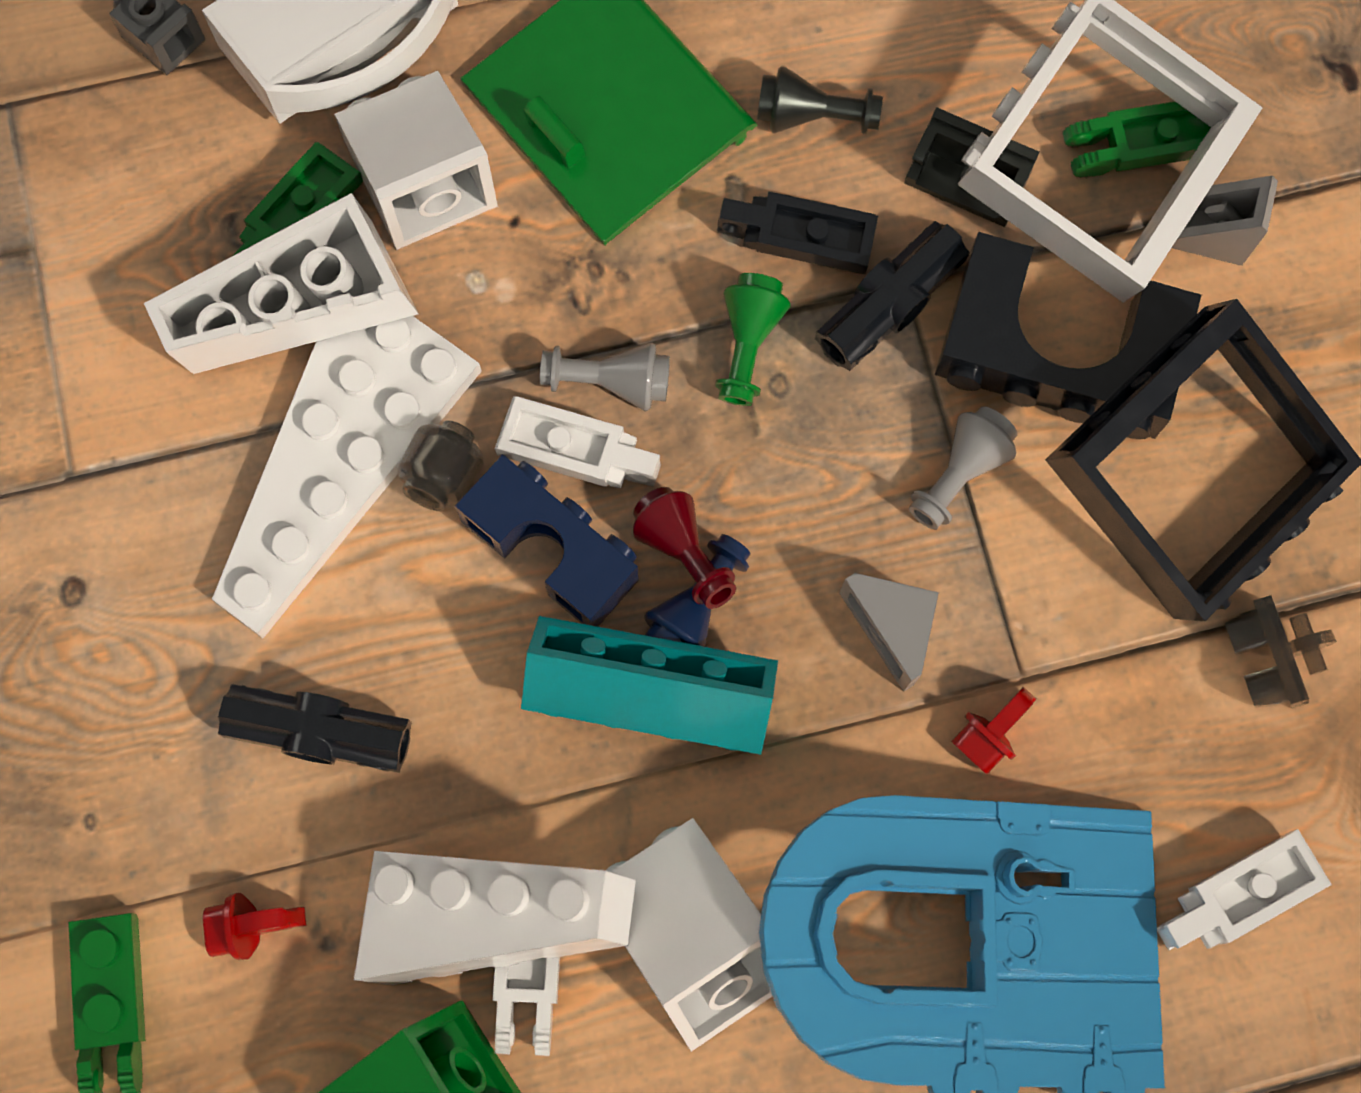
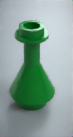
[715,273,791,406]

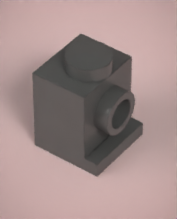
[109,0,206,75]

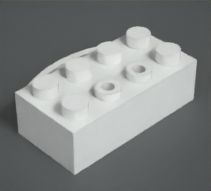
[202,0,458,124]

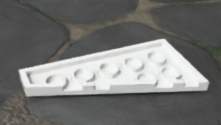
[212,316,482,639]

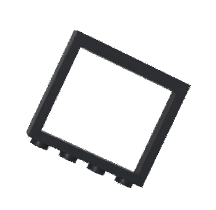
[1045,299,1361,621]

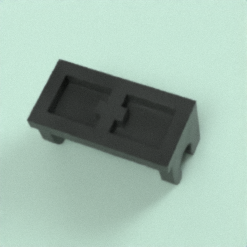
[904,107,1040,227]

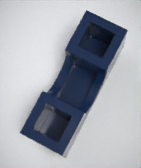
[455,454,639,627]

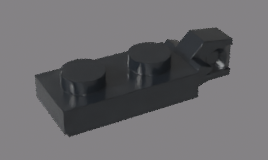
[717,191,878,275]

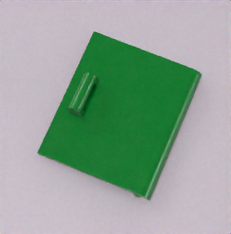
[460,0,758,246]

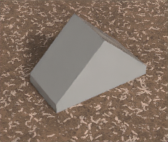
[1172,175,1278,266]
[840,573,939,692]

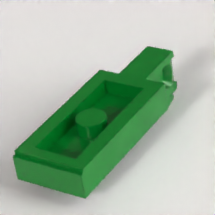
[233,142,363,256]

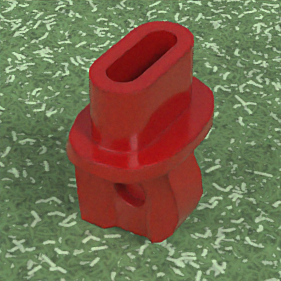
[951,687,1037,774]
[203,893,307,960]

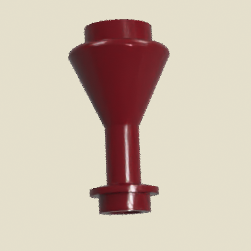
[633,487,736,609]

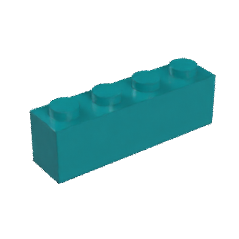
[521,616,778,755]

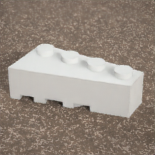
[144,193,419,374]
[354,851,636,985]

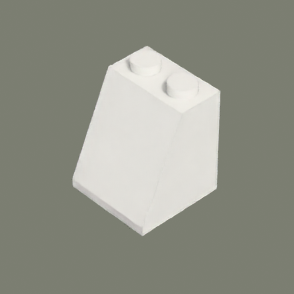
[335,71,498,250]
[605,818,772,1052]

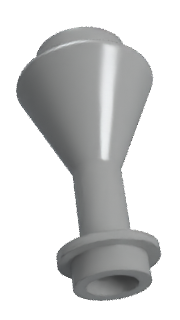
[540,342,670,411]
[909,407,1017,530]

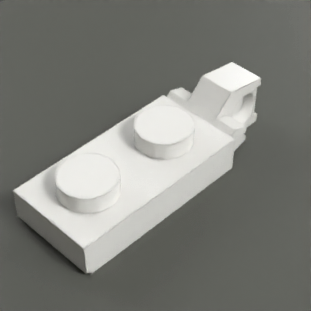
[494,396,661,488]
[1157,829,1332,950]

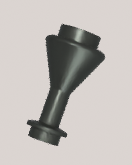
[757,66,883,134]

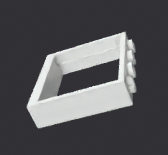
[957,0,1263,303]

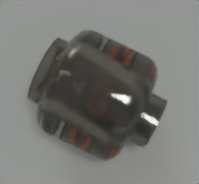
[397,420,484,511]

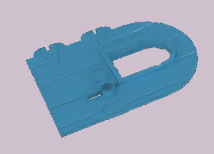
[759,795,1165,1093]

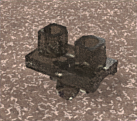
[1225,595,1337,709]

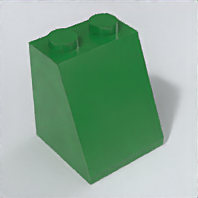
[318,1000,521,1093]

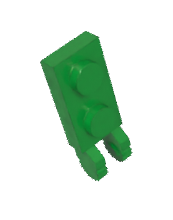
[1063,101,1211,178]
[68,913,146,1093]

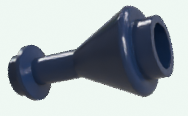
[644,534,751,647]

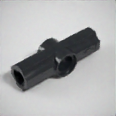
[815,221,970,371]
[218,684,412,773]

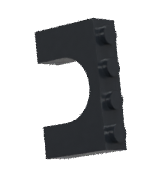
[935,231,1202,439]

